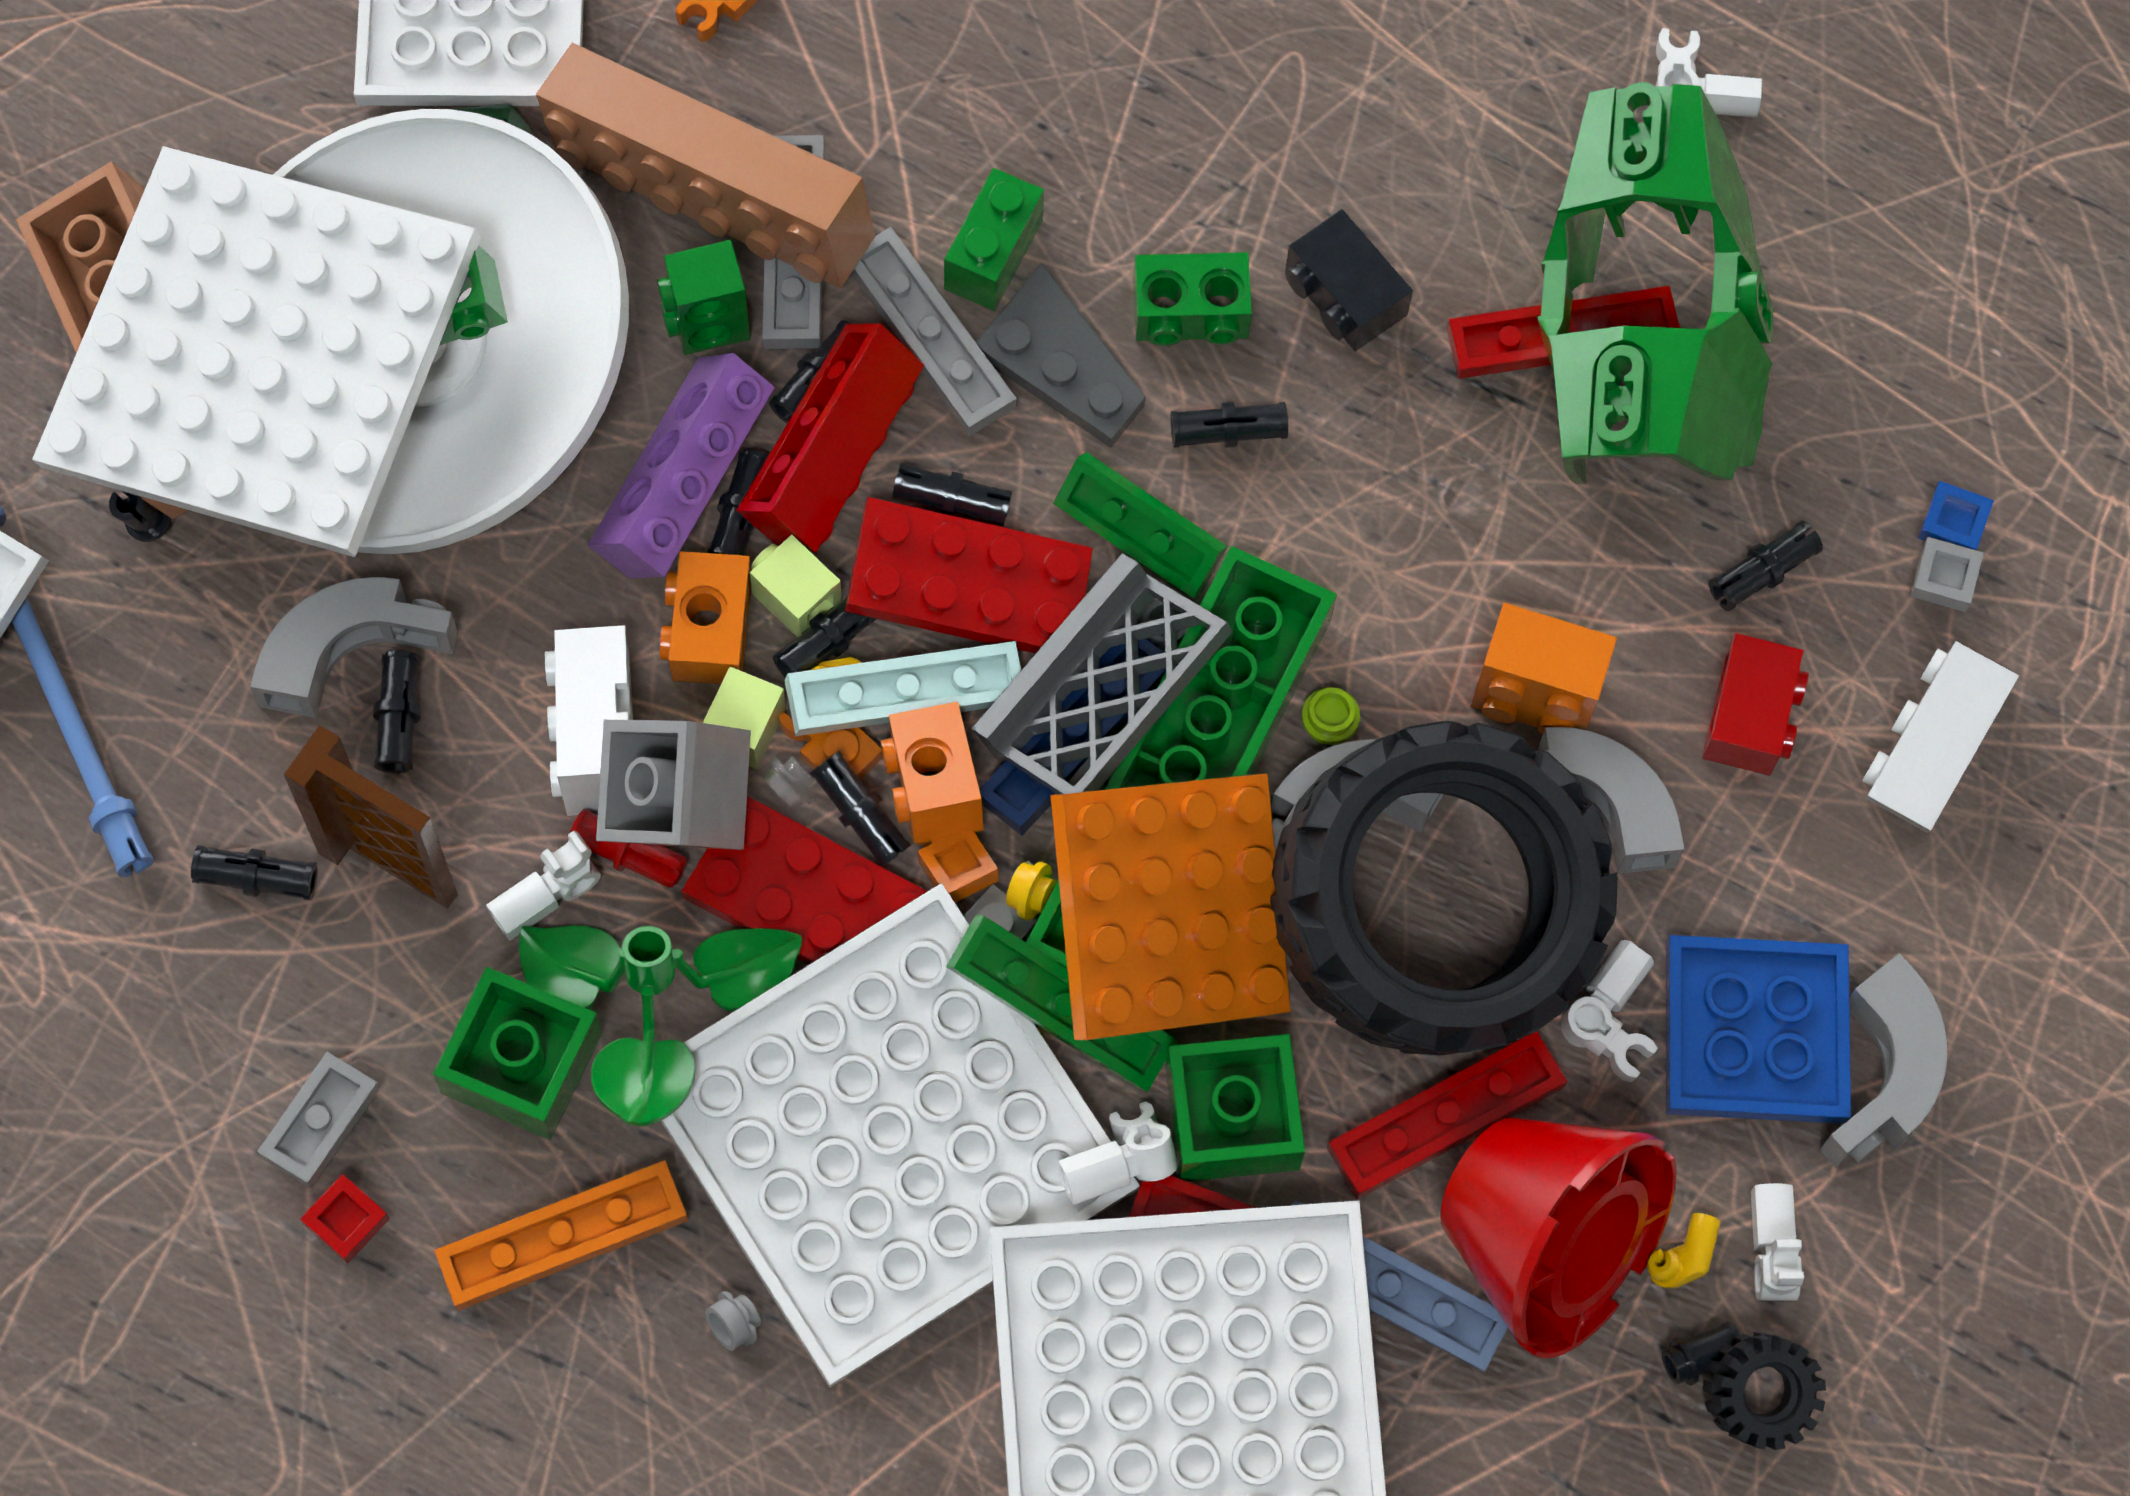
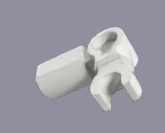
[1656,28,1762,118]
[486,831,601,941]
[1561,940,1658,1083]
[1058,1101,1178,1205]
[1750,1183,1804,1301]

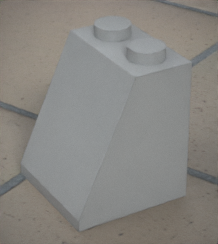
[596,719,751,850]

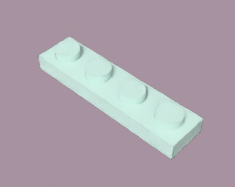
[784,641,1021,736]

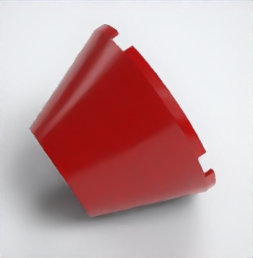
[1440,1118,1677,1359]

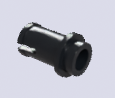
[109,491,170,542]
[1661,1321,1740,1386]

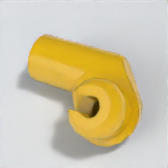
[1647,1213,1721,1289]

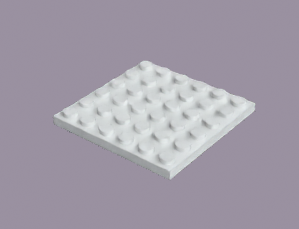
[32,146,482,557]
[661,883,1140,1387]
[989,1201,1386,1496]

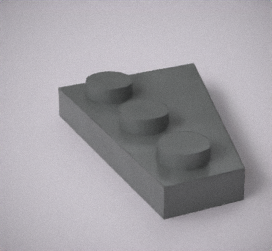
[976,263,1145,448]

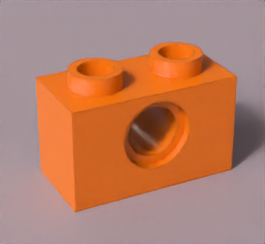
[659,551,751,684]
[881,701,984,844]

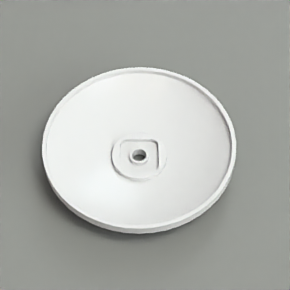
[273,109,629,554]

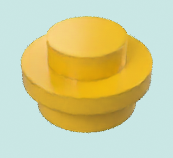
[1006,862,1057,921]

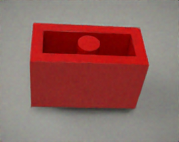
[1702,633,1809,776]

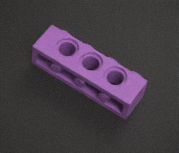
[587,353,775,579]

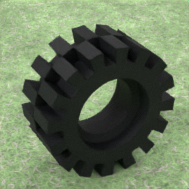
[1703,1332,1826,1450]

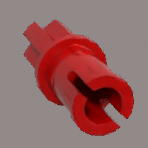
[568,809,687,888]

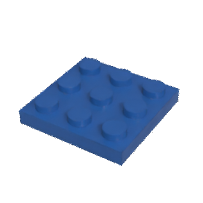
[1666,935,1851,1124]

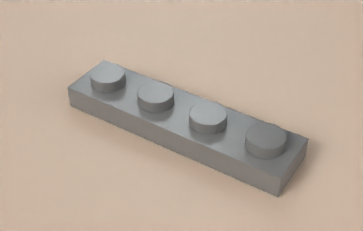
[762,135,825,349]
[851,227,1017,437]

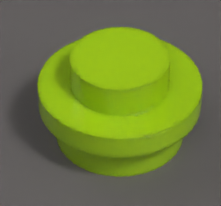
[1301,687,1360,745]

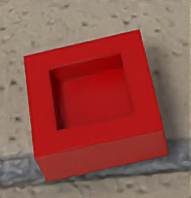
[300,1174,390,1264]

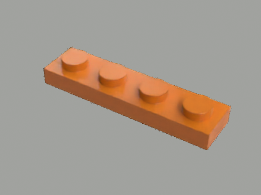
[434,1160,688,1311]

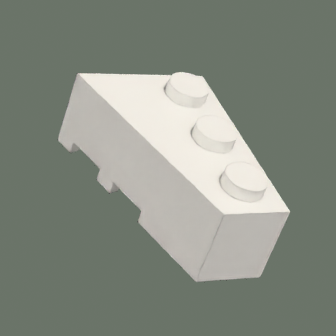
[545,625,633,816]
[1862,641,2019,833]

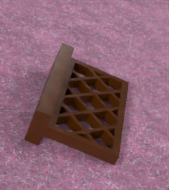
[284,725,458,909]

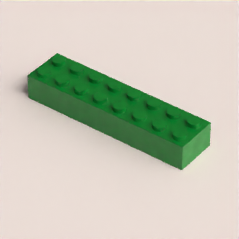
[1026,546,1337,969]

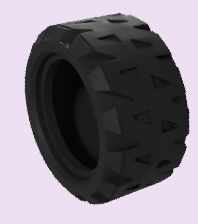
[1270,721,1618,1056]

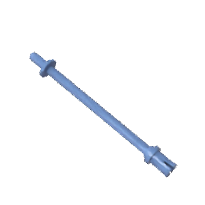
[0,507,154,877]

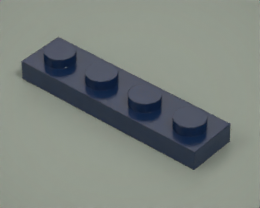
[979,639,1166,836]

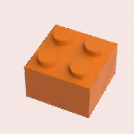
[1470,602,1617,735]

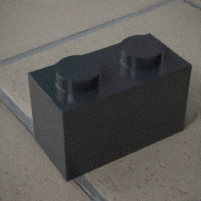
[1285,209,1413,352]

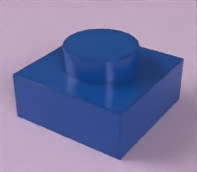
[1918,480,1994,551]

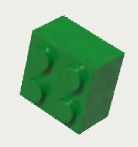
[433,966,602,1140]
[1165,1034,1305,1182]

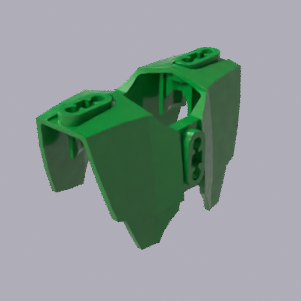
[1537,82,1775,485]

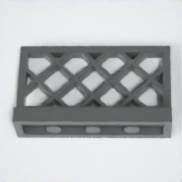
[972,553,1233,794]

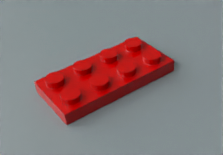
[845,497,1093,654]
[681,796,928,965]

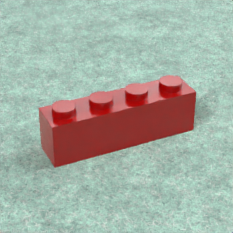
[736,323,924,552]

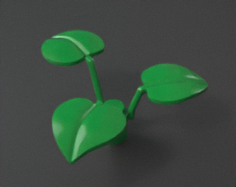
[519,925,802,1127]

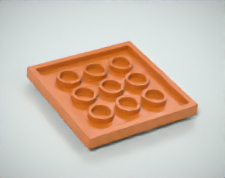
[1050,773,1291,1040]

